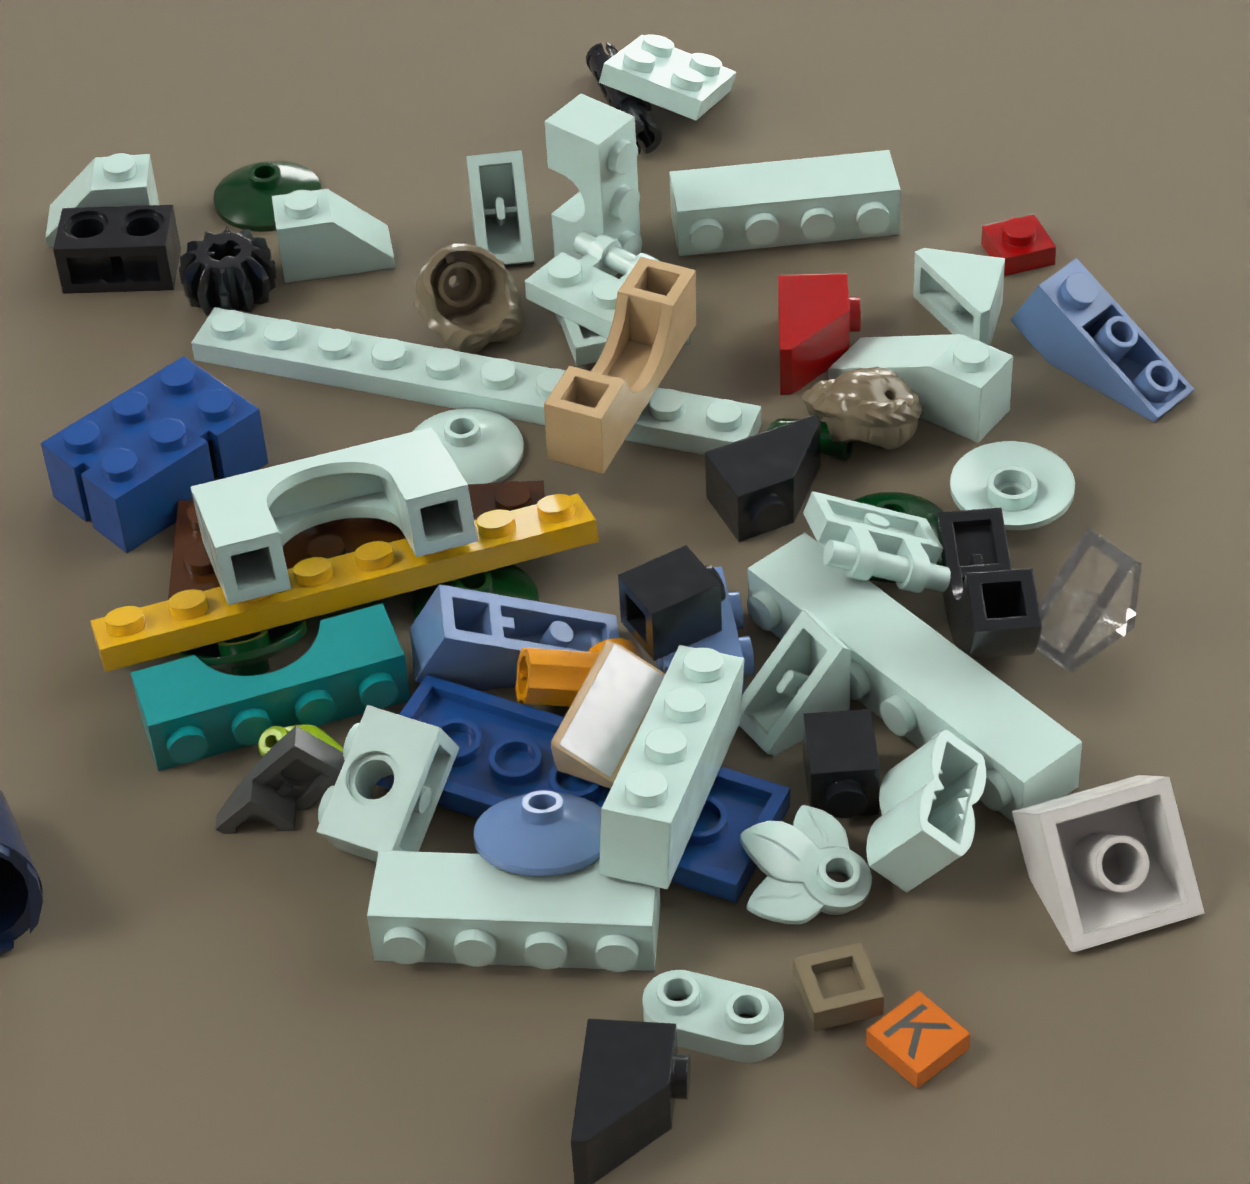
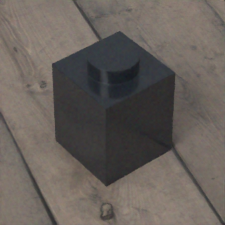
[618,545,726,661]
[803,709,880,818]

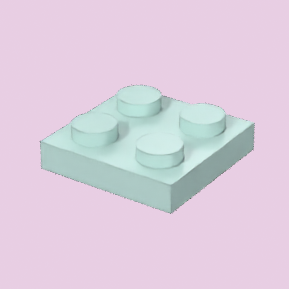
[599,35,736,121]

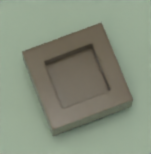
[793,942,884,1031]

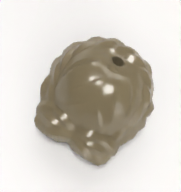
[413,243,524,354]
[801,366,923,450]

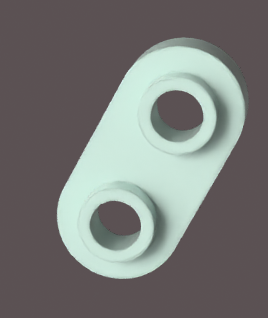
[642,970,784,1063]

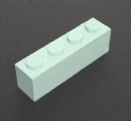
[669,150,901,256]
[599,645,744,889]
[367,850,661,972]

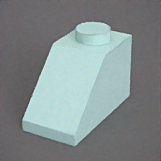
[45,153,159,247]
[272,189,395,283]

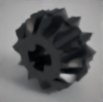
[179,227,277,316]

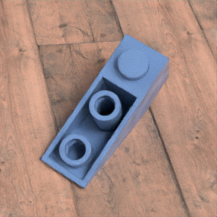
[1010,258,1195,422]

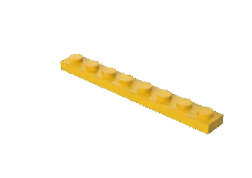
[90,493,599,672]

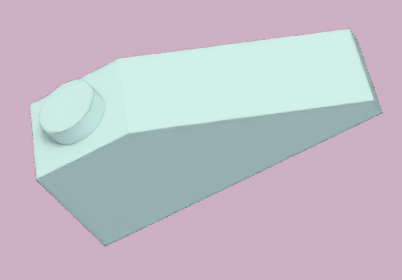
[828,334,1013,443]

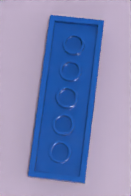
[375,675,790,903]

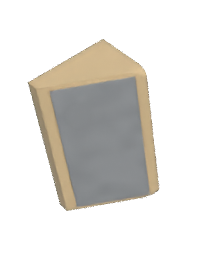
[551,641,665,789]

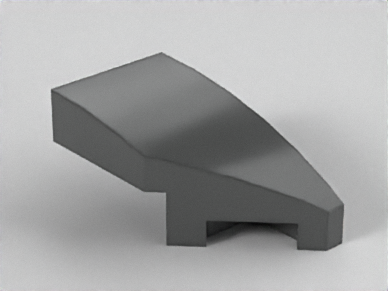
[215,726,345,834]

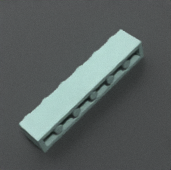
[747,532,1082,823]

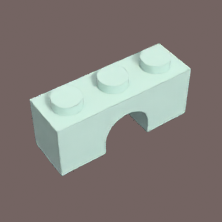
[545,94,642,276]

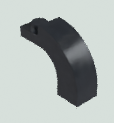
[936,507,1043,659]

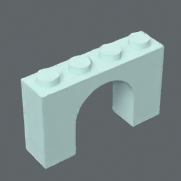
[190,427,478,605]

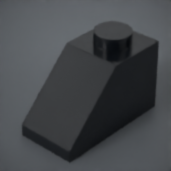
[705,414,820,542]
[571,1019,691,1184]

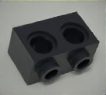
[53,205,181,294]

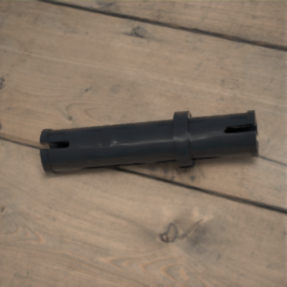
[586,43,662,154]

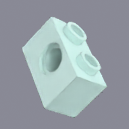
[316,705,460,862]

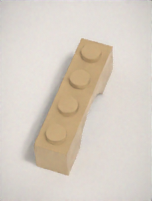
[544,257,696,474]

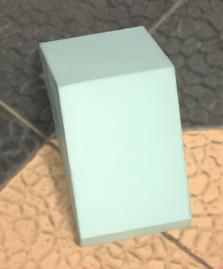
[466,150,535,266]
[913,248,1005,346]
[739,610,851,756]

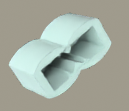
[866,729,986,893]

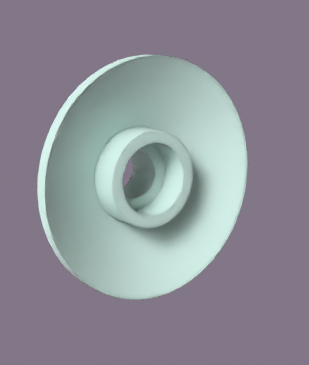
[412,408,524,484]
[950,441,1075,530]

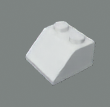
[1012,775,1205,952]

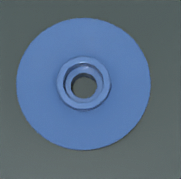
[474,790,601,876]

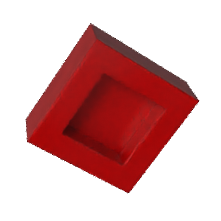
[981,214,1056,276]

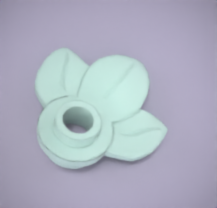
[739,805,872,925]

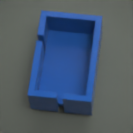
[40,356,268,553]

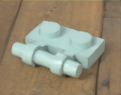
[525,231,659,338]
[803,491,951,593]

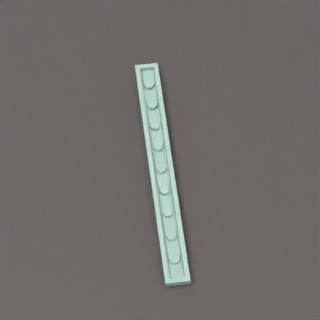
[191,307,762,455]

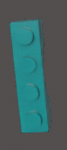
[130,603,411,771]

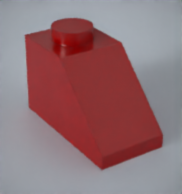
[778,273,861,395]

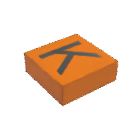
[866,990,970,1089]

